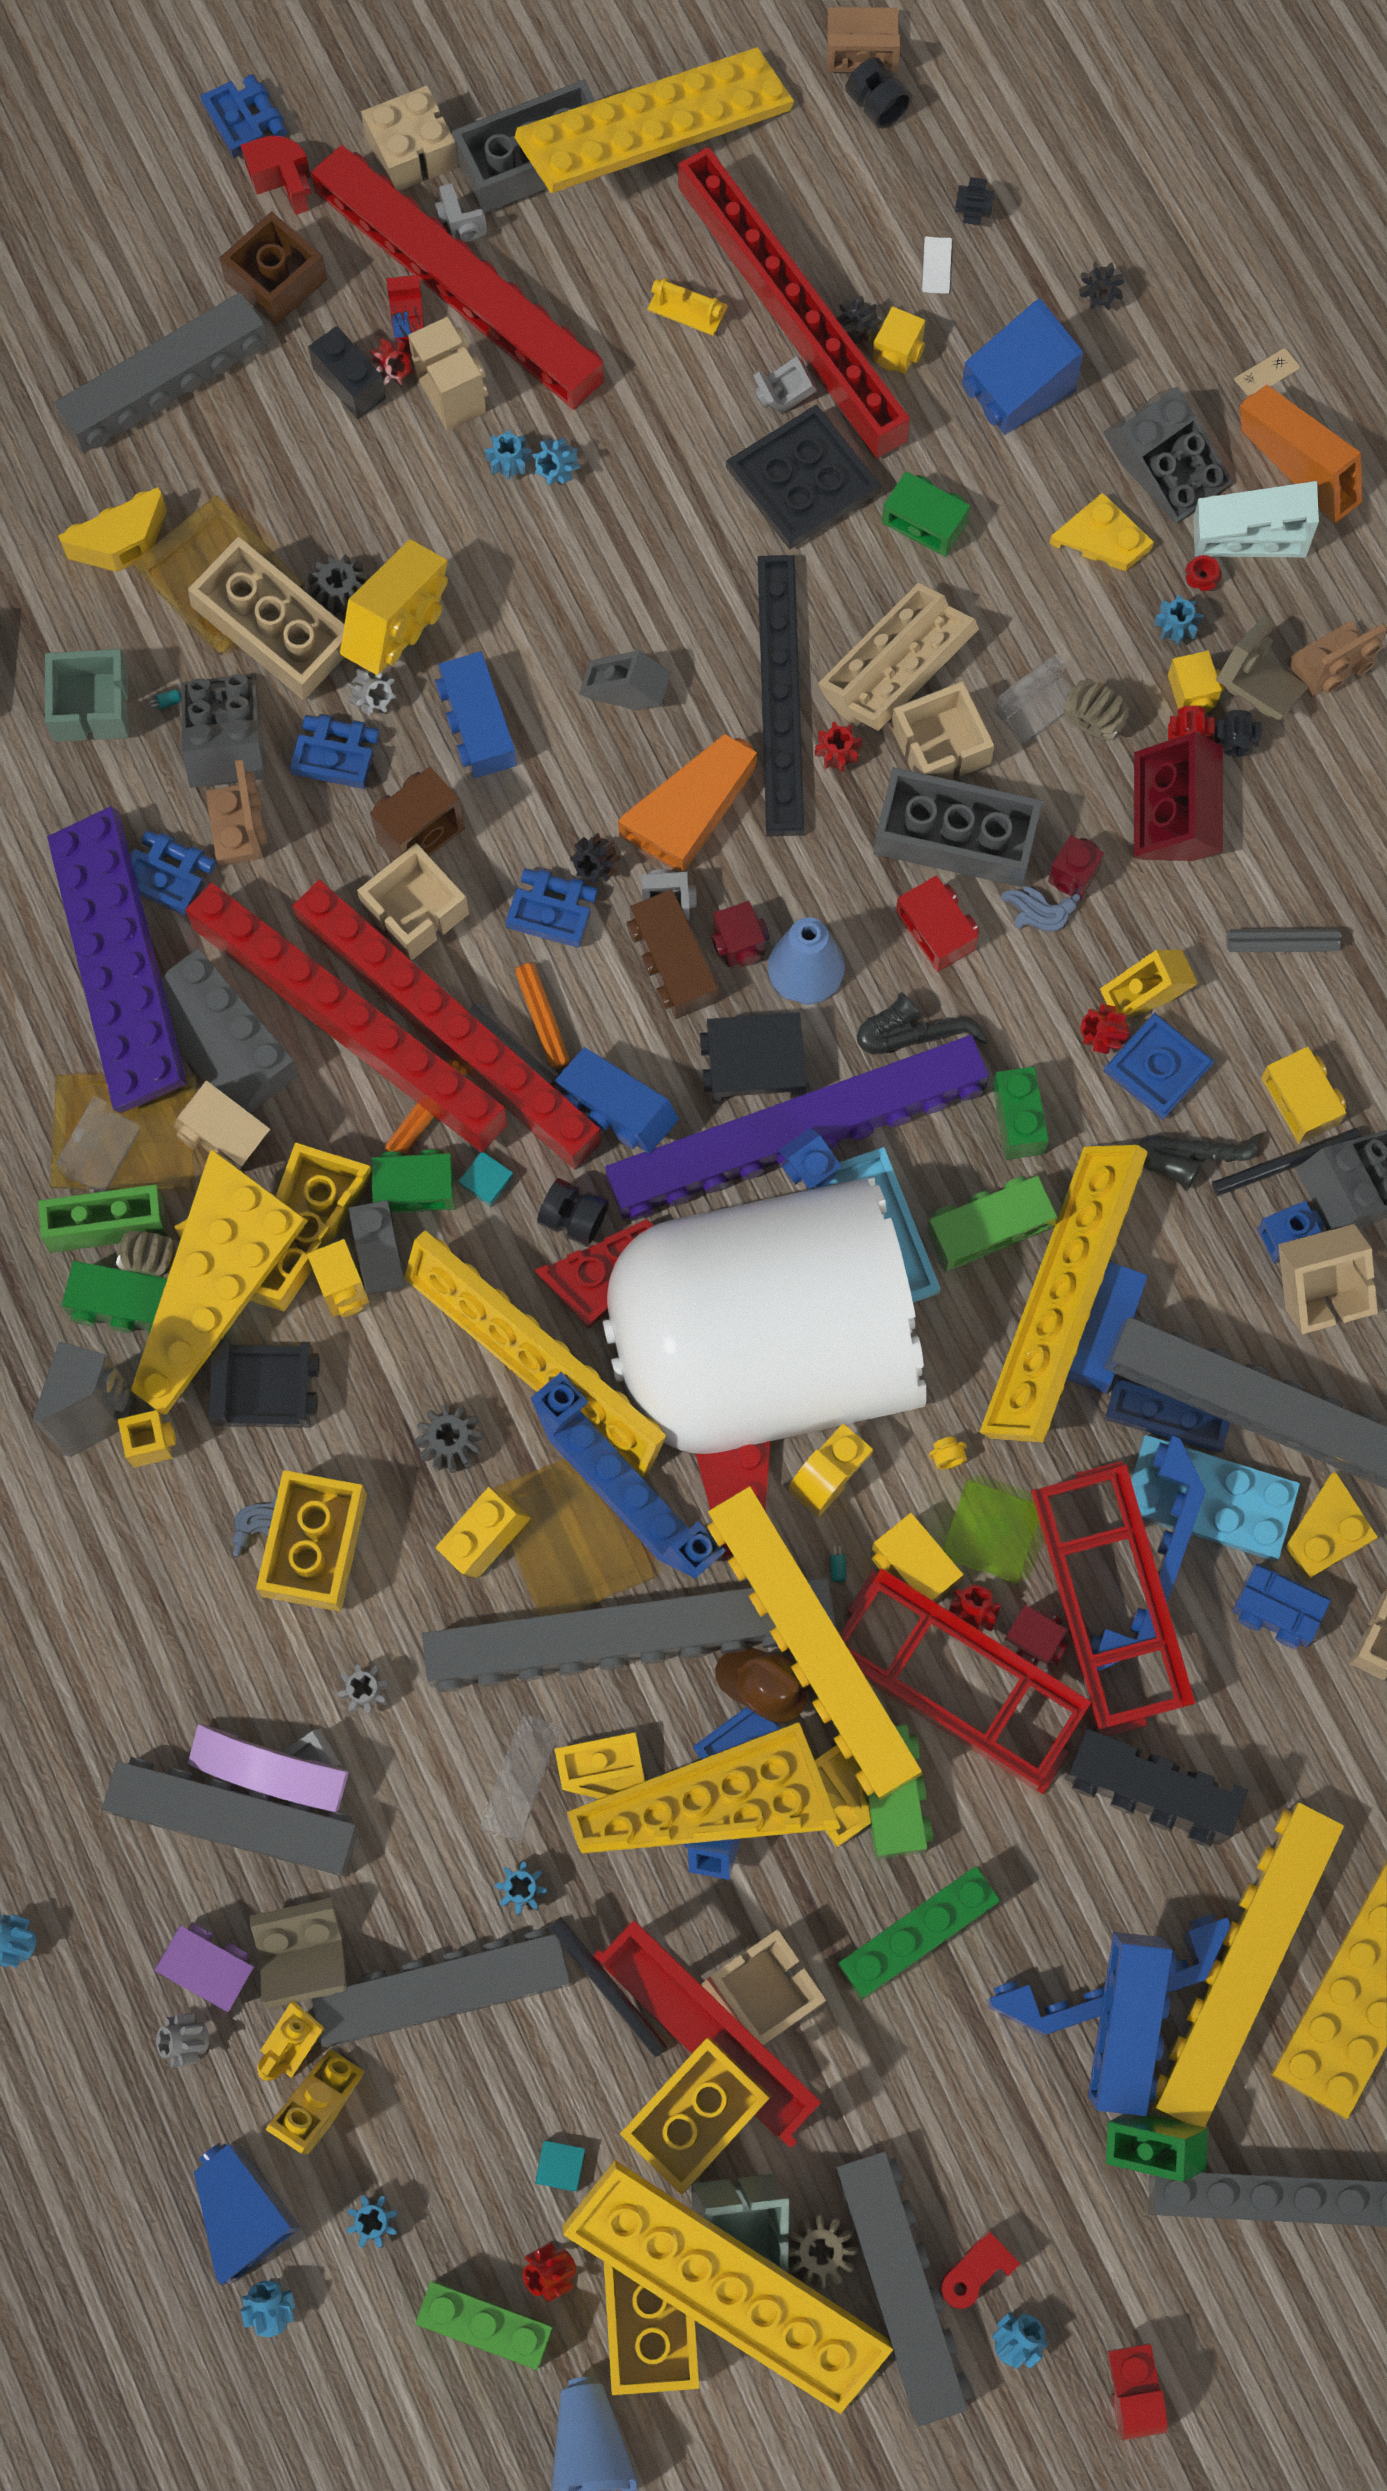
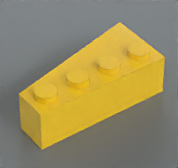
[250,1143,372,1312]

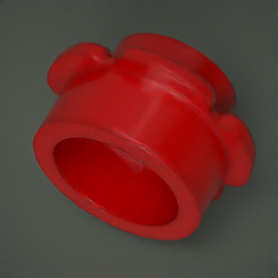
[1185,555,1222,591]

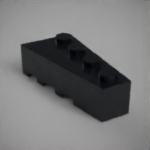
[1065,1729,1249,1848]

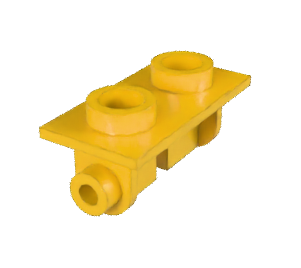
[647,278,728,336]
[257,2000,324,2081]

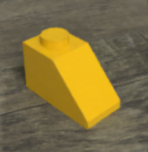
[1100,950,1198,1020]

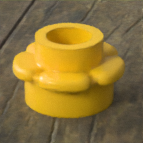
[929,1437,967,1470]

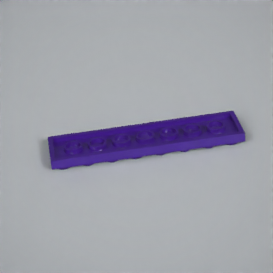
[47,806,187,1113]

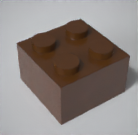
[219,211,327,326]
[370,766,465,861]

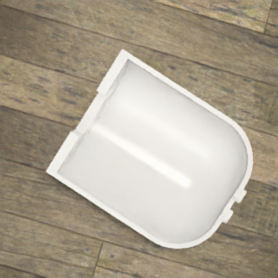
[603,1176,926,1454]

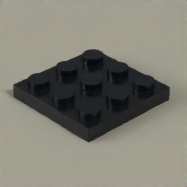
[726,404,881,550]

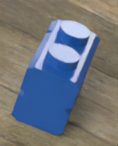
[1231,1563,1331,1649]

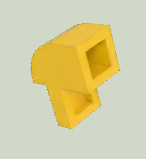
[788,1423,873,1518]

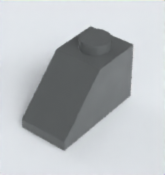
[579,650,671,710]
[349,1200,406,1295]

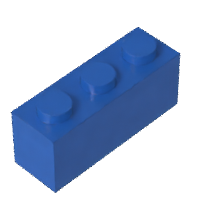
[435,651,517,779]
[554,1047,679,1154]
[1066,1262,1148,1394]

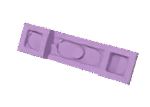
[187,1724,349,1812]

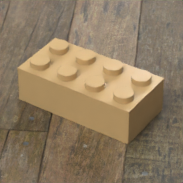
[188,536,345,701]

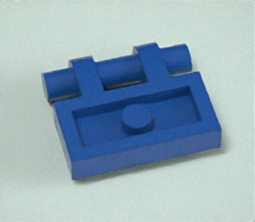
[200,75,287,158]
[290,714,380,789]
[130,830,216,917]
[505,868,598,948]

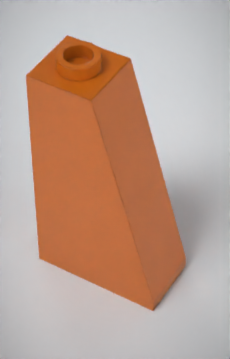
[1239,384,1362,523]
[618,734,757,872]

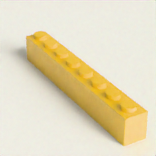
[707,1487,923,1800]
[1151,1803,1344,2127]

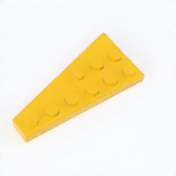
[131,1149,308,1415]
[567,1722,841,1854]

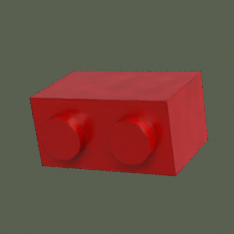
[896,875,980,973]

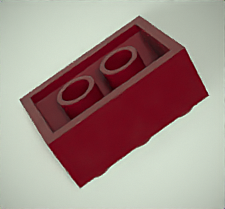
[1134,732,1223,861]

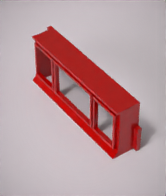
[1031,1461,1196,1737]
[839,1568,1091,1795]
[593,1920,821,2149]

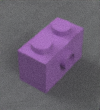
[154,1922,254,2012]

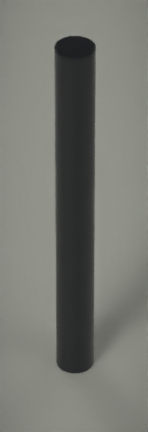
[1212,1128,1361,1196]
[548,1917,667,2057]

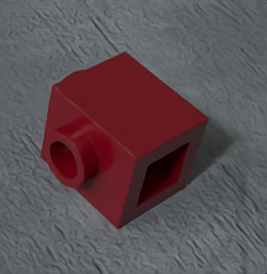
[1048,835,1104,901]
[711,900,770,967]
[1002,1605,1068,1671]

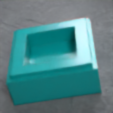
[458,1152,514,1207]
[535,2140,585,2192]

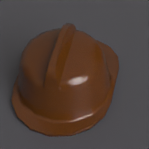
[715,1648,807,1723]

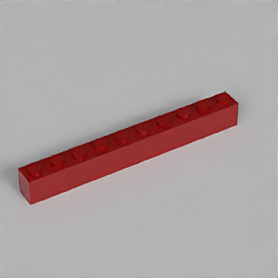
[311,144,604,410]
[678,146,910,459]
[292,879,601,1170]
[186,882,508,1153]

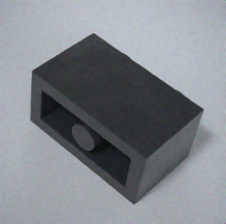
[308,326,386,419]

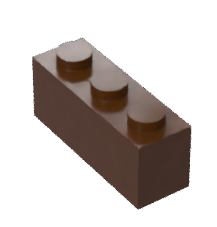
[626,889,718,1019]

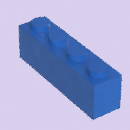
[1088,1932,1176,2116]

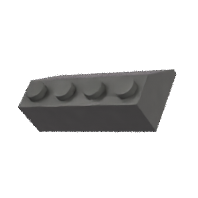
[161,948,299,1113]
[32,1341,136,1457]

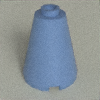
[768,917,845,1005]
[551,2377,639,2491]

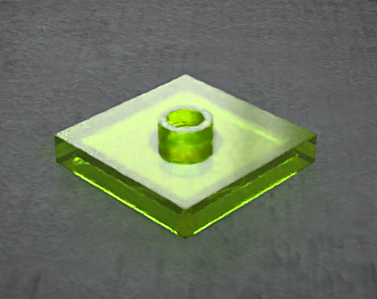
[943,1480,1038,1584]

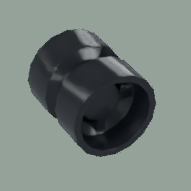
[845,57,912,129]
[537,1178,609,1247]

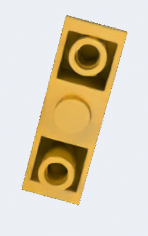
[58,487,167,572]
[266,2049,365,2154]

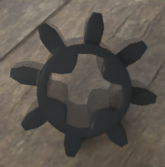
[955,177,995,226]
[1079,262,1124,310]
[836,296,882,345]
[1215,710,1262,757]
[570,833,621,884]

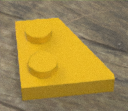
[1049,493,1154,572]
[1285,1472,1378,1581]
[554,1732,645,1800]
[815,1745,871,1848]

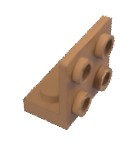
[827,7,900,73]
[1287,620,1387,697]
[206,759,268,866]

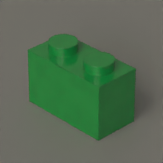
[882,471,970,557]
[992,1066,1049,1160]
[371,1149,455,1213]
[1106,2114,1208,2182]

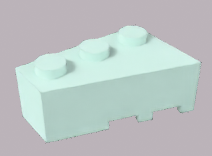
[1193,481,1319,557]

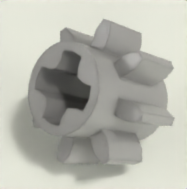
[347,669,396,715]
[337,1663,390,1716]
[156,2013,209,2068]

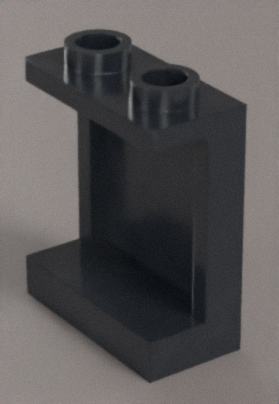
[700,1012,807,1104]
[208,1339,320,1428]

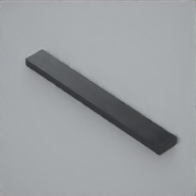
[757,555,804,837]

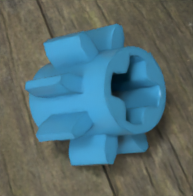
[485,430,532,480]
[532,437,581,485]
[1154,595,1203,645]
[495,1862,547,1916]
[0,1914,36,1968]
[346,2195,399,2248]
[240,2281,295,2337]
[992,2312,1048,2369]

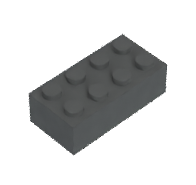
[452,79,595,213]
[873,767,1043,887]

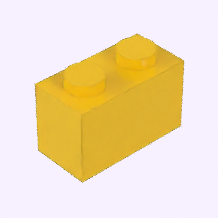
[1261,1046,1347,1144]
[307,1239,369,1317]
[435,1487,531,1578]
[872,1513,964,1602]

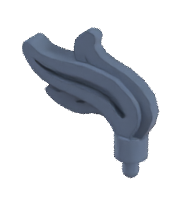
[1001,887,1080,932]
[232,1495,277,1557]

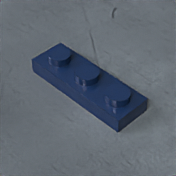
[1104,1379,1230,1453]

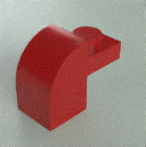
[241,136,312,215]
[1107,2343,1167,2441]

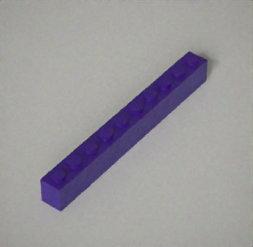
[605,1034,989,1220]

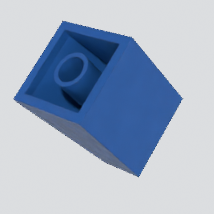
[962,298,1084,435]
[194,2143,301,2285]

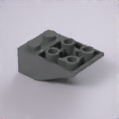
[1103,386,1233,523]
[181,673,266,788]
[1296,1130,1387,1231]

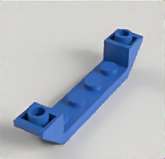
[531,1372,726,1579]
[1090,1436,1206,1671]
[986,1914,1230,2036]

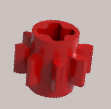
[369,338,414,385]
[1168,706,1215,741]
[815,722,862,772]
[1081,1004,1129,1054]
[948,1584,1001,1632]
[523,2242,576,2302]

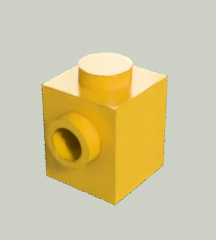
[872,306,926,375]
[1168,650,1224,713]
[118,1410,177,1468]

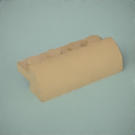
[818,583,979,731]

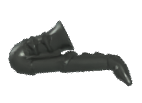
[856,992,989,1055]
[1135,1133,1264,1192]

